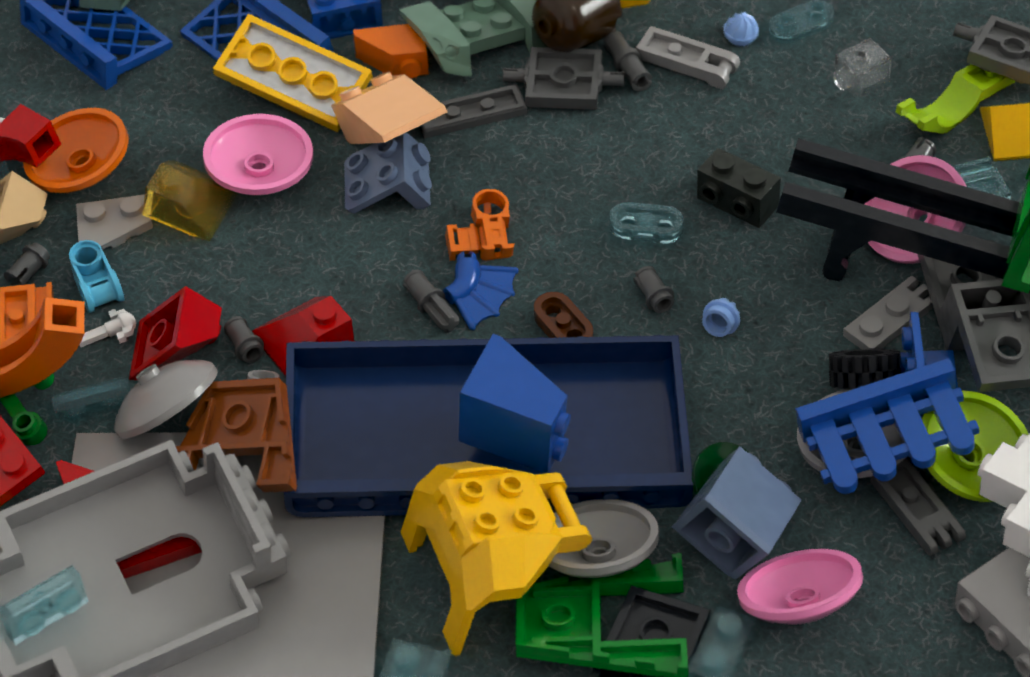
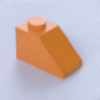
[353,24,429,79]

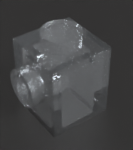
[833,38,892,98]

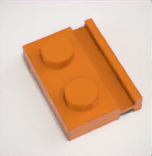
[0,282,54,343]

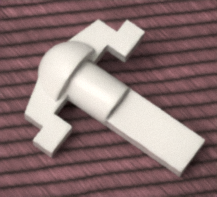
[80,309,136,348]

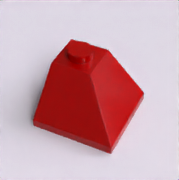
[129,286,222,380]
[252,296,354,376]

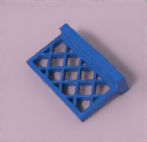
[20,0,172,90]
[180,0,335,61]

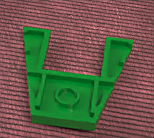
[516,553,688,677]

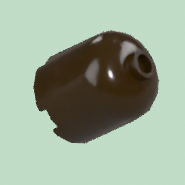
[532,0,622,52]

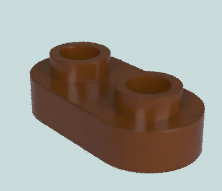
[534,292,594,338]

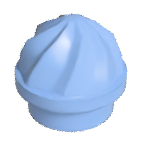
[724,12,759,46]
[702,298,740,337]

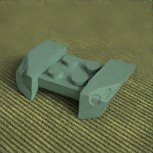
[399,0,547,76]

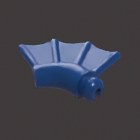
[443,251,519,330]

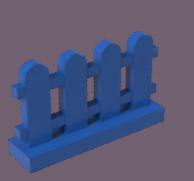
[796,358,979,494]

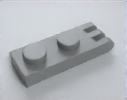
[843,276,934,350]

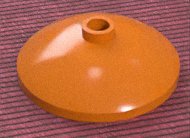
[23,108,129,193]

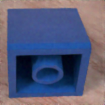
[458,334,571,473]

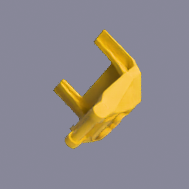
[401,461,592,656]

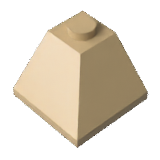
[0,171,48,244]

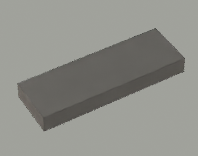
[419,84,527,139]

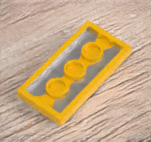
[213,14,373,132]

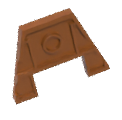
[176,377,297,493]

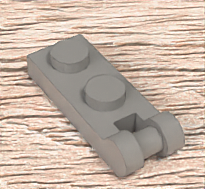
[635,26,740,89]

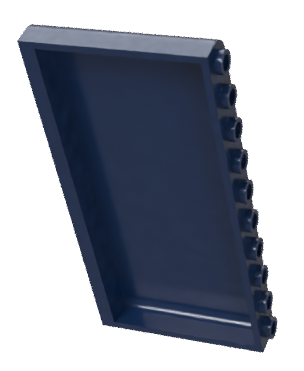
[284,335,694,517]

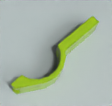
[895,64,1016,134]

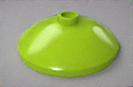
[921,391,1029,502]

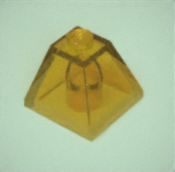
[142,160,238,241]

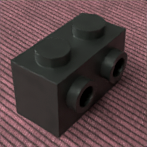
[697,148,781,228]

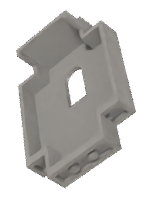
[0,439,291,677]

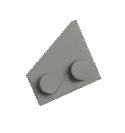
[76,194,153,250]

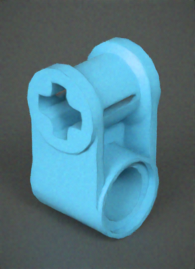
[69,240,125,313]

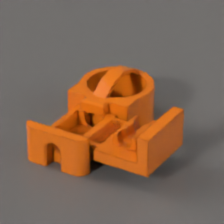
[445,189,515,261]

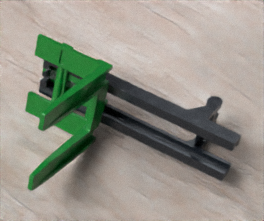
[776,138,1030,293]

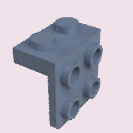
[344,132,432,213]

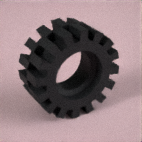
[828,348,901,389]

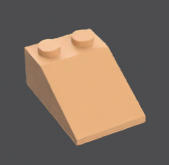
[331,71,447,144]

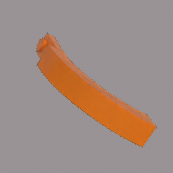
[0,297,85,398]

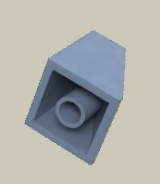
[672,446,801,580]

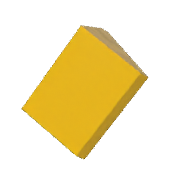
[980,103,1030,161]

